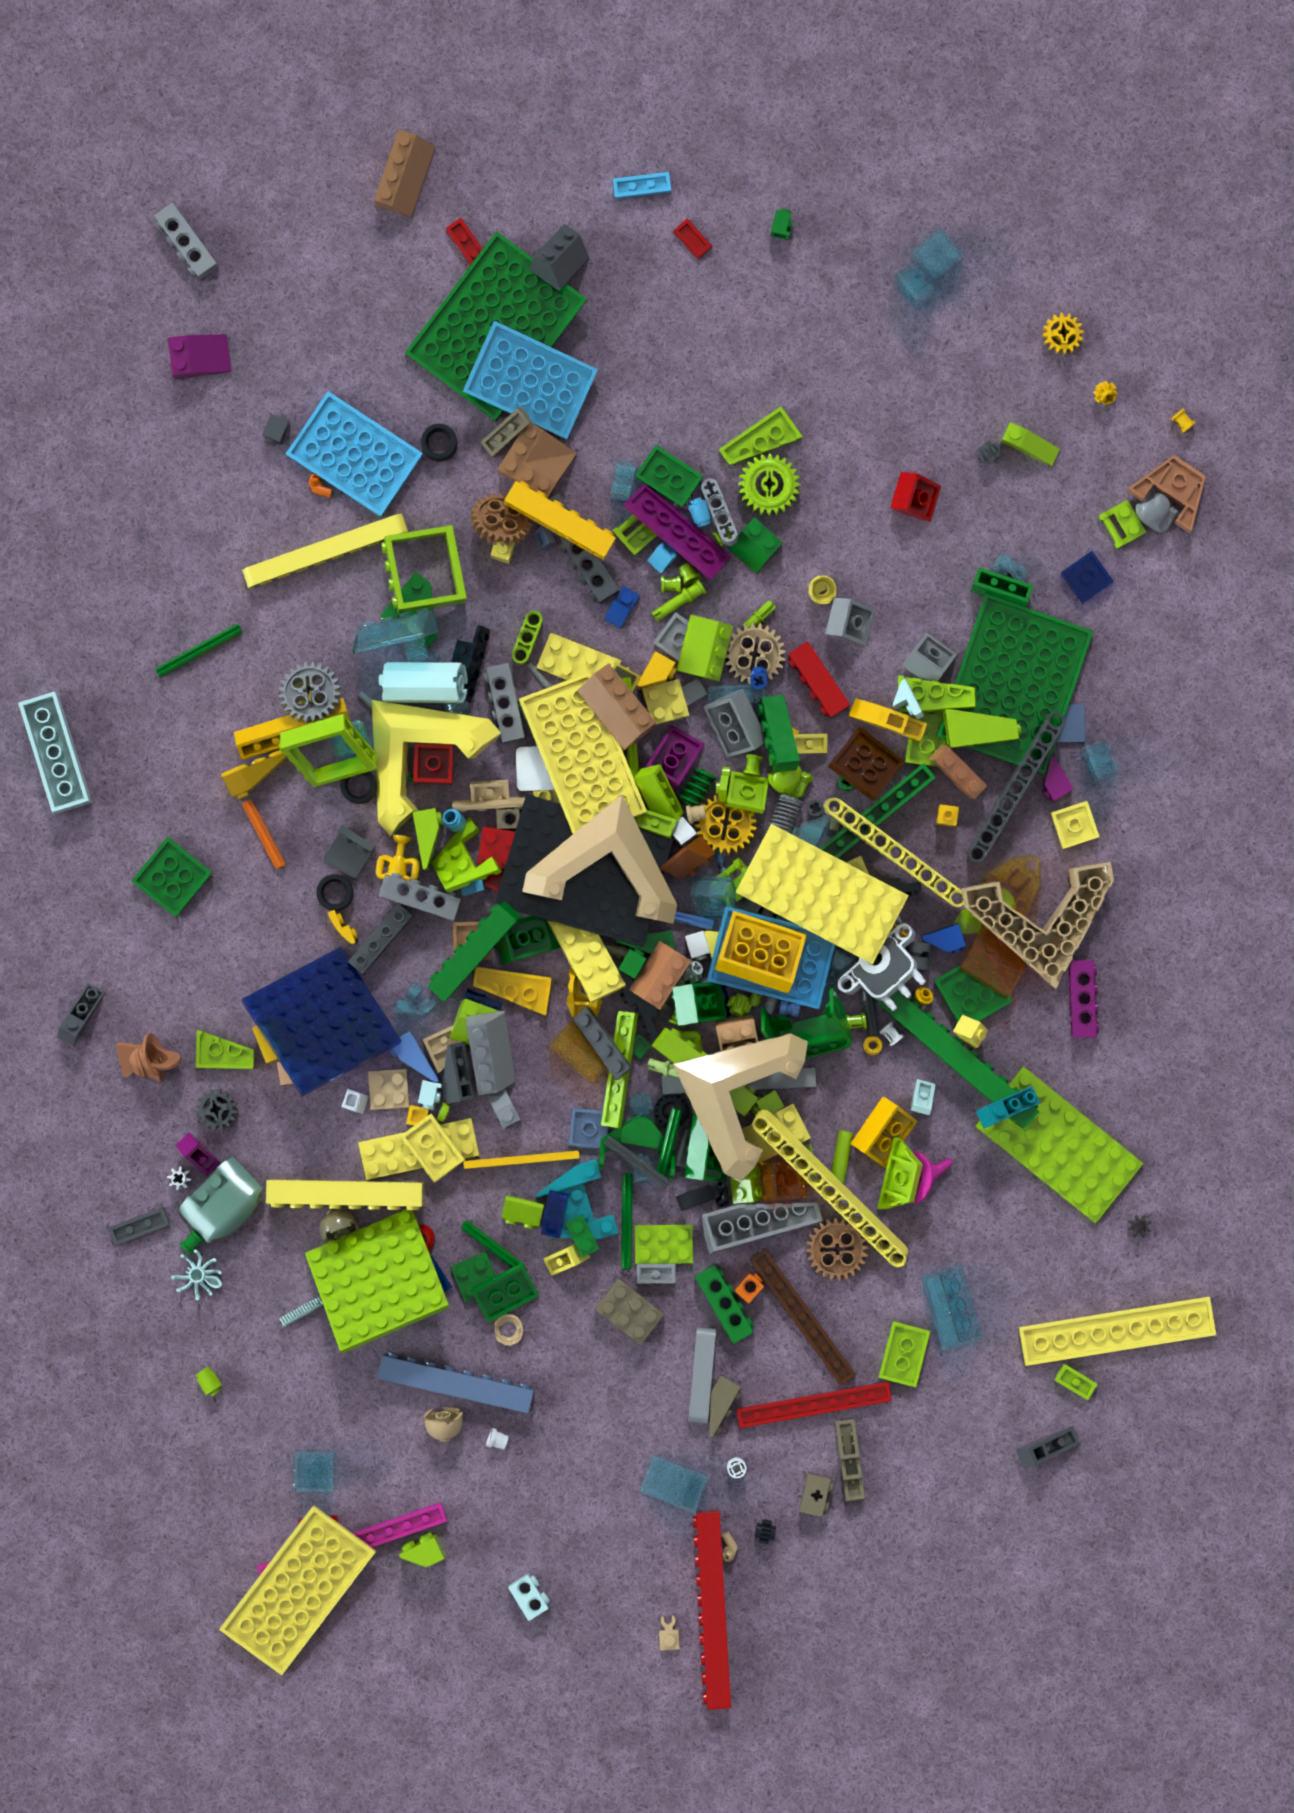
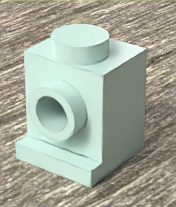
[418,1080,443,1110]

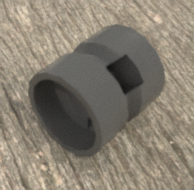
[906,941,932,971]

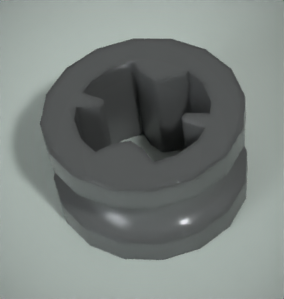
[807,800,824,817]

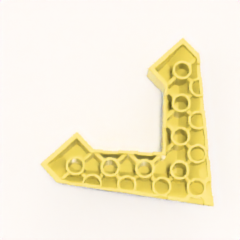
[371,700,502,836]

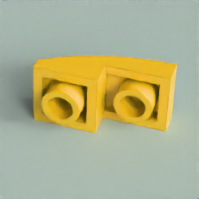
[327,910,358,945]

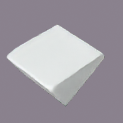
[341,1089,369,1114]

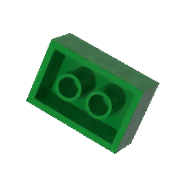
[672,982,727,1026]

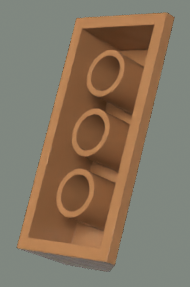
[374,129,436,217]
[577,663,656,751]

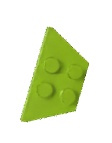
[877,1137,923,1210]

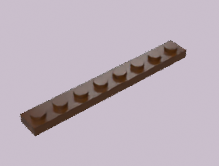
[749,1248,856,1386]

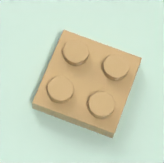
[368,1069,409,1110]

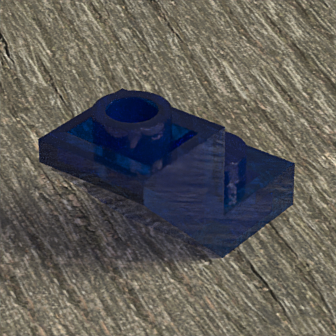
[541,1190,569,1238]

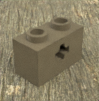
[799,1472,833,1517]

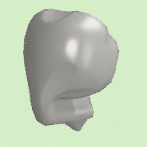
[1135,493,1180,533]

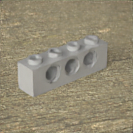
[154,203,218,280]
[484,663,526,744]
[378,872,461,921]

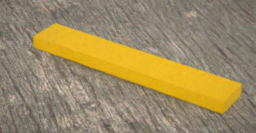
[463,1151,580,1169]

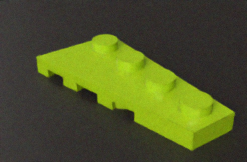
[719,406,803,466]
[898,675,976,714]

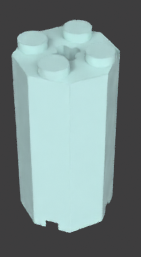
[379,662,468,703]

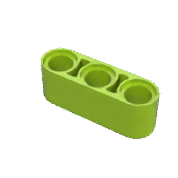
[512,611,543,666]

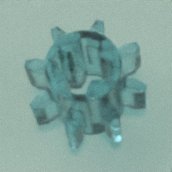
[629,1092,653,1116]

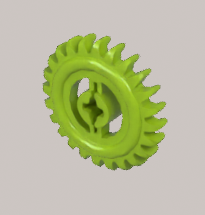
[738,453,801,516]

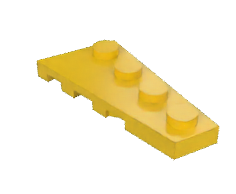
[473,967,552,1016]

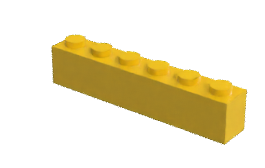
[504,481,616,561]
[234,698,351,760]

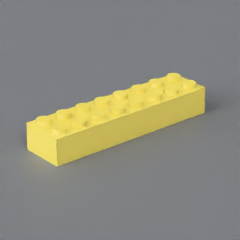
[266,1179,424,1210]

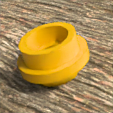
[914,987,933,1005]
[863,1036,882,1055]

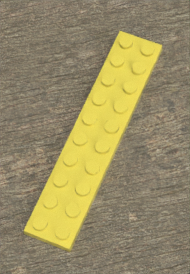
[1019,1296,1216,1366]

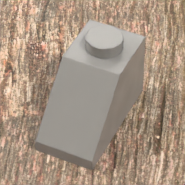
[486,1088,521,1129]

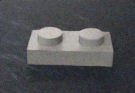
[637,1264,676,1284]

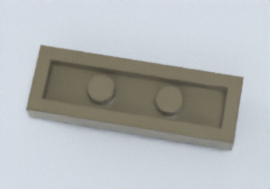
[481,406,533,457]

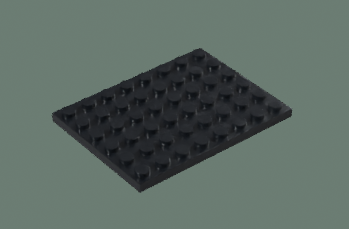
[495,794,674,948]

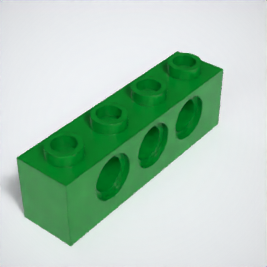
[695,1265,755,1344]

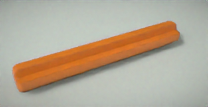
[242,799,286,869]

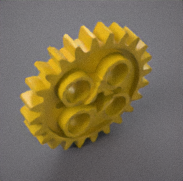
[694,795,757,856]

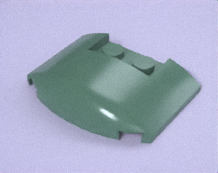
[178,1156,264,1243]

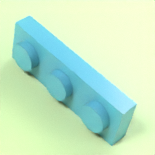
[613,172,671,199]

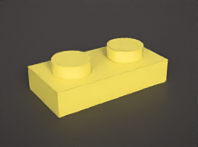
[794,733,828,754]

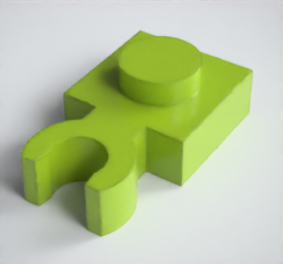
[715,767,730,802]

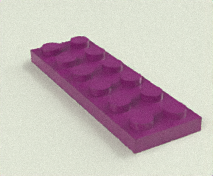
[623,483,731,580]

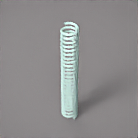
[279,1296,324,1327]

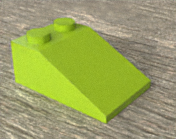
[413,808,444,872]

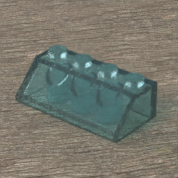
[921,1263,983,1350]

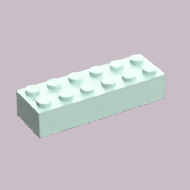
[18,691,92,814]

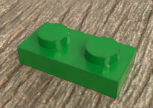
[565,1214,599,1258]

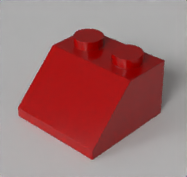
[890,472,941,522]

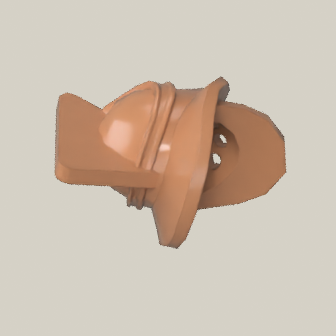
[116,1033,181,1083]

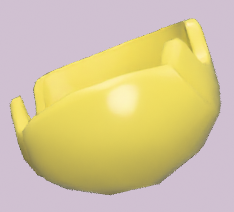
[808,575,836,605]

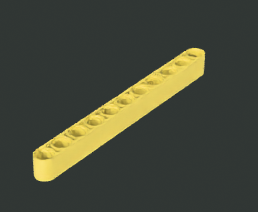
[752,1110,909,1267]

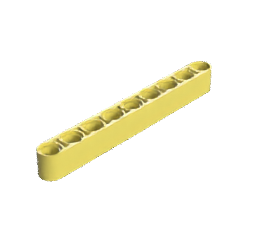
[242,514,408,589]
[824,798,964,907]

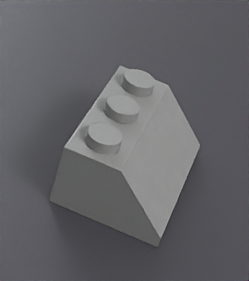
[703,689,766,758]

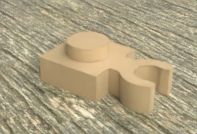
[659,1615,680,1650]

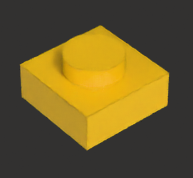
[406,1105,429,1126]

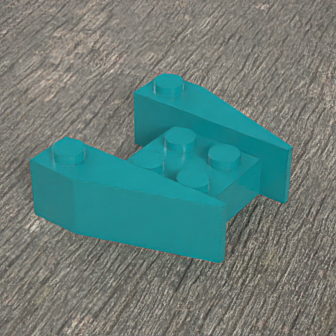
[535,1159,619,1239]

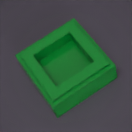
[633,1033,652,1060]

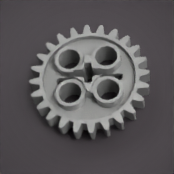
[278,662,341,724]

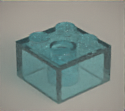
[909,227,965,285]
[294,1450,335,1492]

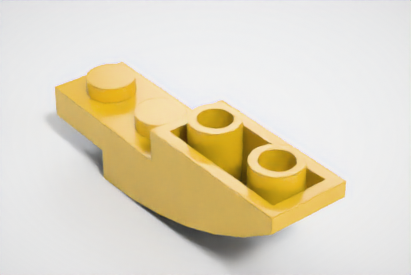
[849,698,927,742]

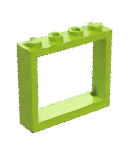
[381,525,467,614]
[279,714,377,787]

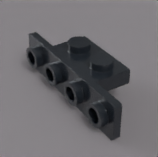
[451,625,490,703]

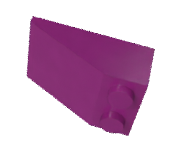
[168,334,232,380]
[645,725,704,793]

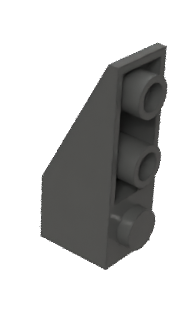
[57,984,105,1046]

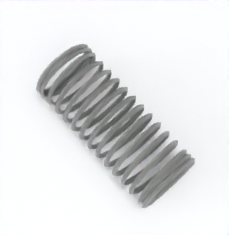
[764,794,803,836]

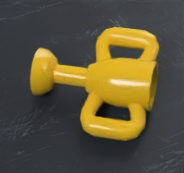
[375,835,420,881]

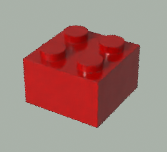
[413,743,454,785]
[477,827,515,870]

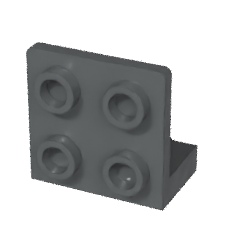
[324,825,376,879]

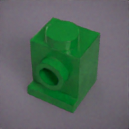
[770,209,793,240]

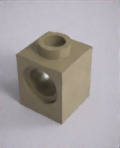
[496,809,521,830]

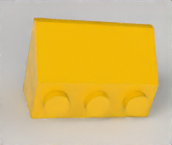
[850,1097,918,1168]

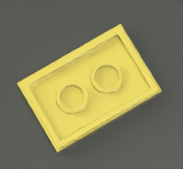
[400,1113,465,1183]

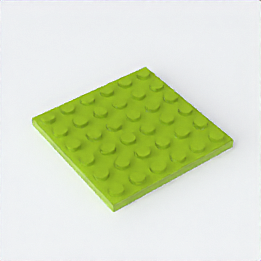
[305,1209,450,1354]

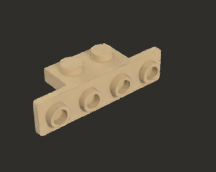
[452,779,525,813]

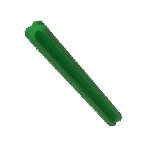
[156,624,242,677]
[621,1173,633,1269]

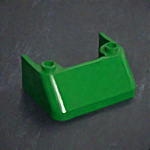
[761,989,852,1059]

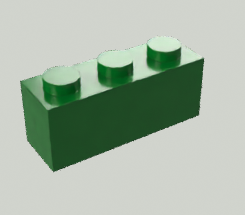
[970,567,1033,607]

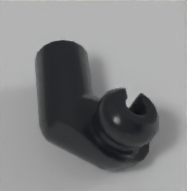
[715,1180,729,1207]

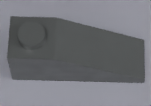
[443,1042,475,1104]
[1016,1426,1080,1468]

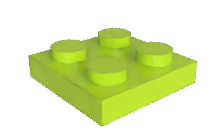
[726,771,769,814]

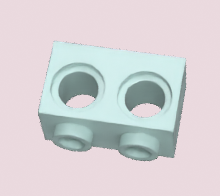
[508,1573,550,1621]

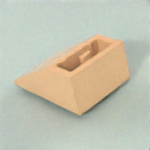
[714,1014,758,1051]

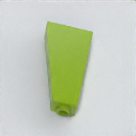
[943,709,1021,749]

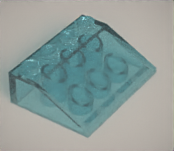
[352,607,440,654]

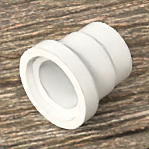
[486,1428,508,1450]

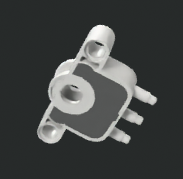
[838,923,926,1011]

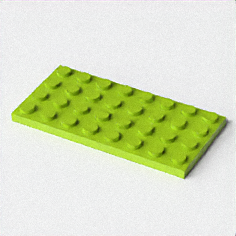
[975,1066,1144,1224]

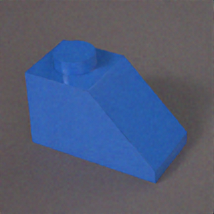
[922,923,966,954]

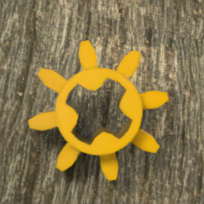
[1093,381,1118,406]

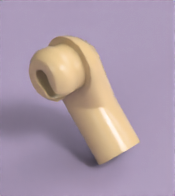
[721,1531,738,1562]

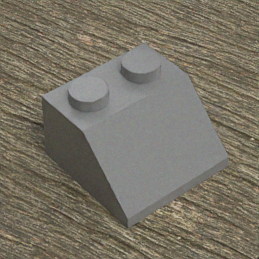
[825,598,875,646]
[902,632,957,681]

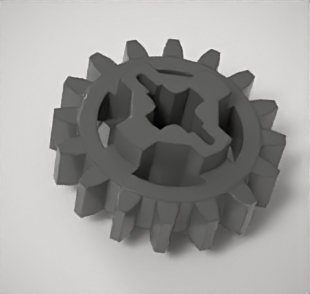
[195,1089,238,1130]

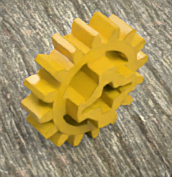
[1042,312,1084,355]

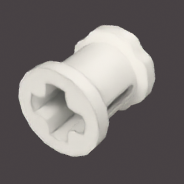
[879,1021,904,1047]

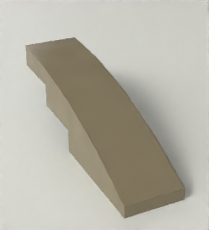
[835,1419,865,1502]

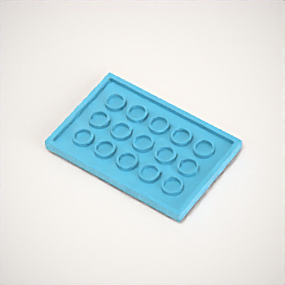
[463,321,598,439]
[286,391,423,517]

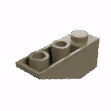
[709,1374,742,1438]

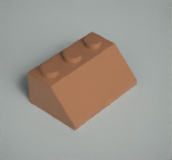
[629,941,692,1010]

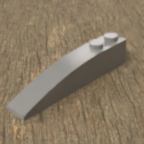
[702,1202,823,1255]

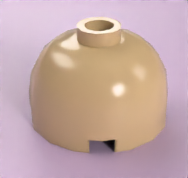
[424,1407,463,1442]

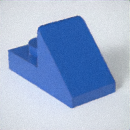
[604,586,640,629]

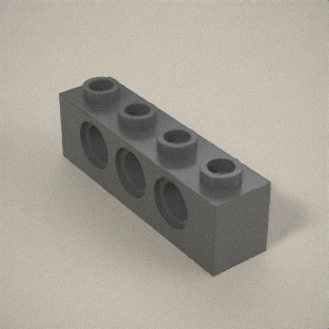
[348,903,414,975]

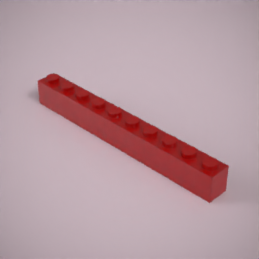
[693,1510,731,1710]

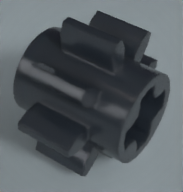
[755,1519,776,1544]

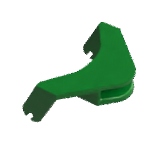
[598,1115,675,1181]

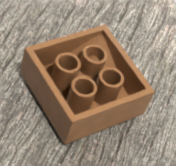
[498,423,577,499]

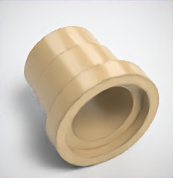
[686,805,706,825]

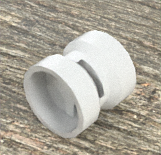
[727,1457,747,1479]

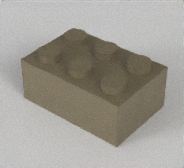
[595,1278,664,1345]

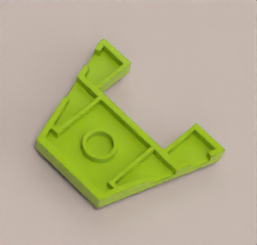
[431,817,502,893]

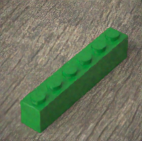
[427,901,522,1002]

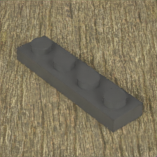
[573,1007,632,1080]

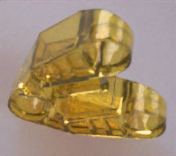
[983,855,1042,915]

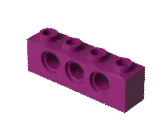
[1068,960,1099,1038]

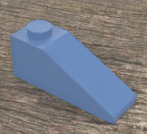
[389,1031,439,1083]

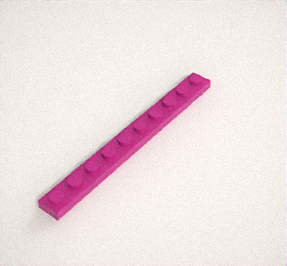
[257,1502,447,1575]

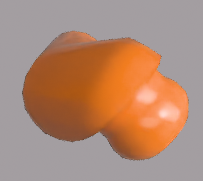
[309,474,333,498]

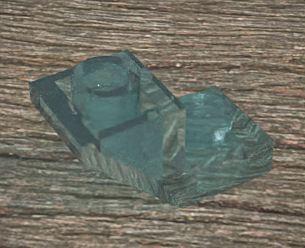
[393,998,438,1016]

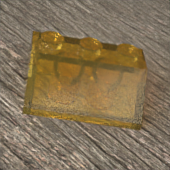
[548,1019,607,1084]

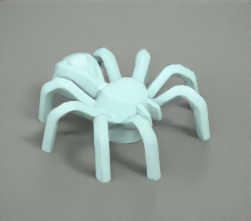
[171,1250,222,1301]

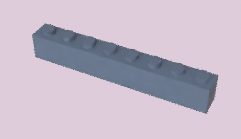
[377,1352,534,1413]

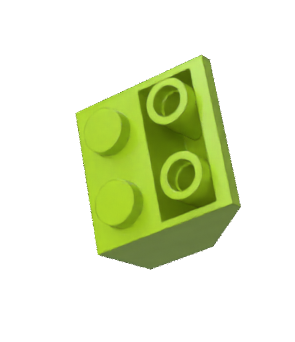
[399,1532,446,1567]

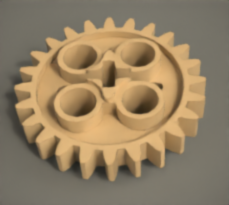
[725,622,786,684]

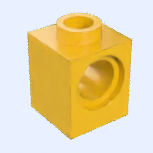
[936,804,959,828]

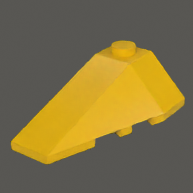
[221,750,288,800]

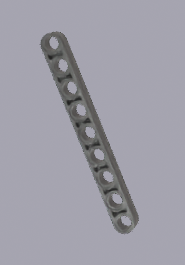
[967,712,1065,863]

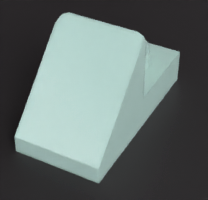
[893,679,924,719]
[910,1079,936,1115]

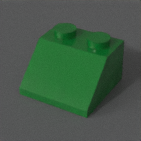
[728,517,783,574]

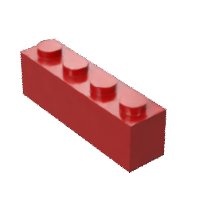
[787,641,850,719]

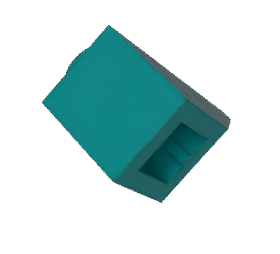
[976,1086,1040,1129]

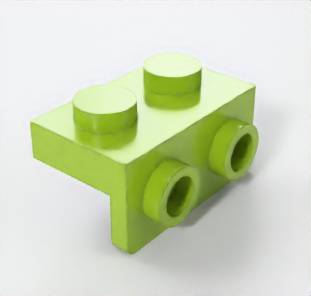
[730,1163,763,1204]

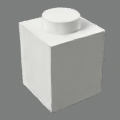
[685,931,710,961]

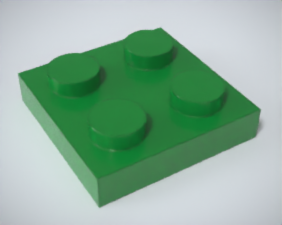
[450,1251,496,1302]

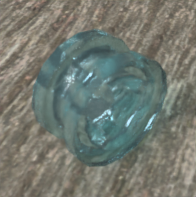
[405,982,423,1001]

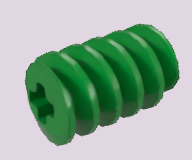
[678,769,717,807]

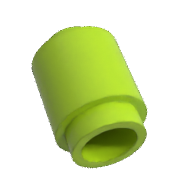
[196,1366,222,1397]

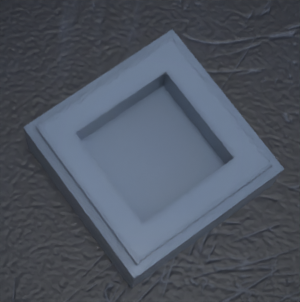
[533,526,556,550]

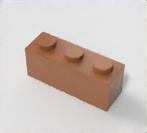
[929,745,987,800]

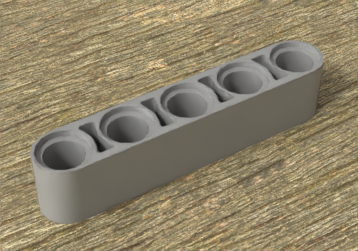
[688,1327,716,1424]

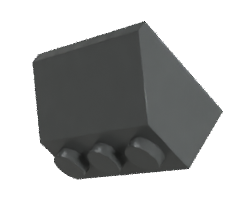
[529,224,589,291]

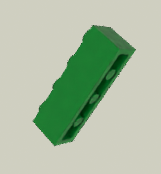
[757,695,800,773]

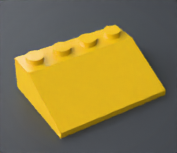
[715,911,807,993]

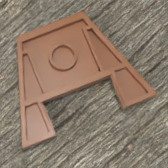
[1127,455,1206,533]

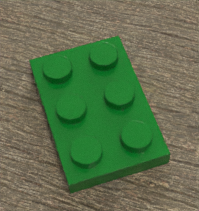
[635,445,703,508]
[471,1263,539,1323]

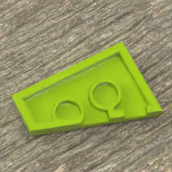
[196,1030,255,1069]

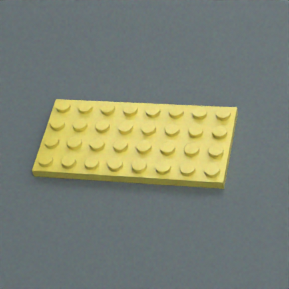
[519,672,647,834]
[736,824,909,964]
[219,1505,376,1675]

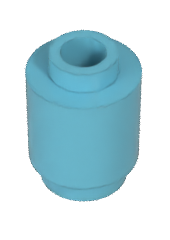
[688,497,712,527]
[442,809,466,832]

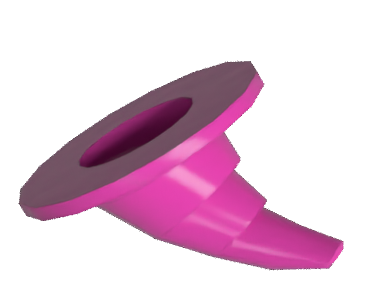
[909,1151,953,1204]

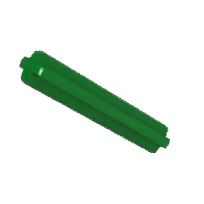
[656,1108,682,1177]
[461,1220,526,1268]

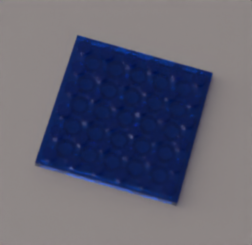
[241,947,402,1097]

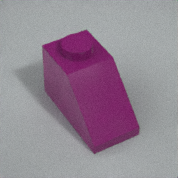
[1042,756,1074,802]
[175,1132,221,1176]

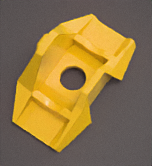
[566,967,602,1018]

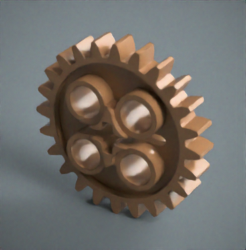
[470,493,532,546]
[806,1218,868,1281]

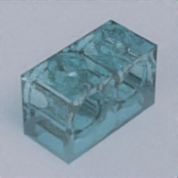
[610,459,636,503]

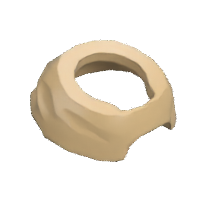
[494,1314,524,1346]

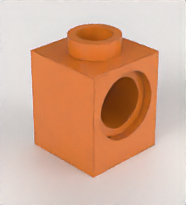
[734,1273,764,1304]

